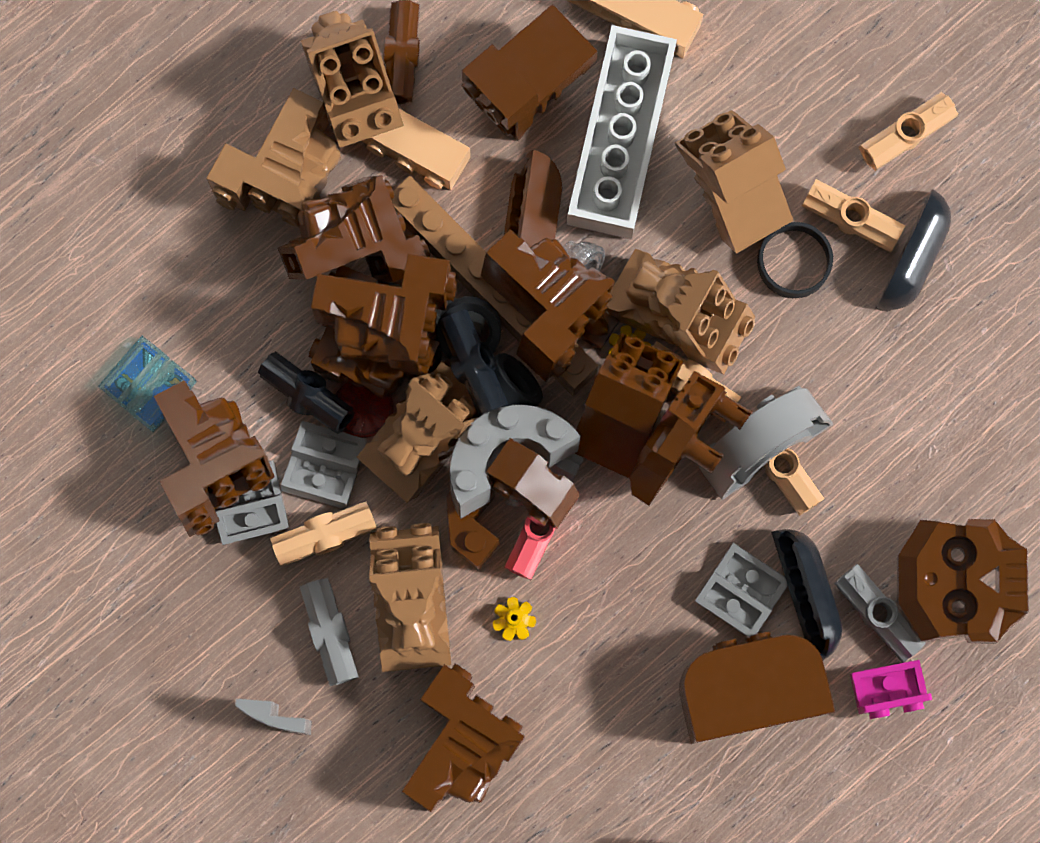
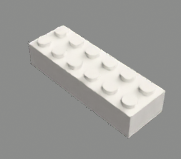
[567,25,677,239]

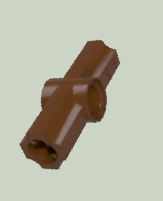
[384,0,420,104]

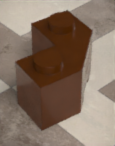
[486,438,580,529]
[446,489,500,571]

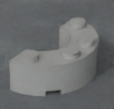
[699,386,833,500]
[450,405,580,519]

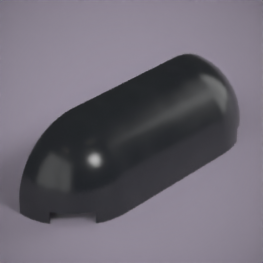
[876,189,951,311]
[771,529,842,660]

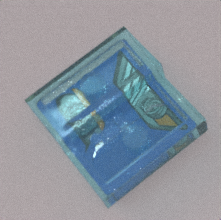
[98,335,198,432]

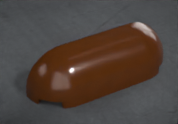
[504,150,562,247]

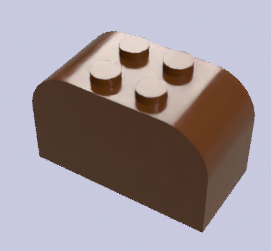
[679,631,835,744]

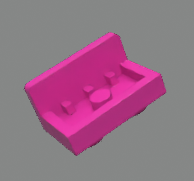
[850,660,932,719]

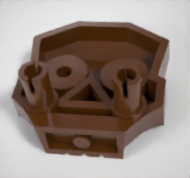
[630,371,752,506]
[897,519,1029,644]

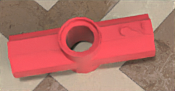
[504,516,555,580]

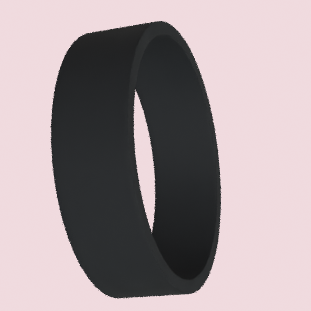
[757,222,833,298]

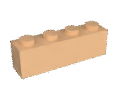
[567,0,703,59]
[361,109,470,191]

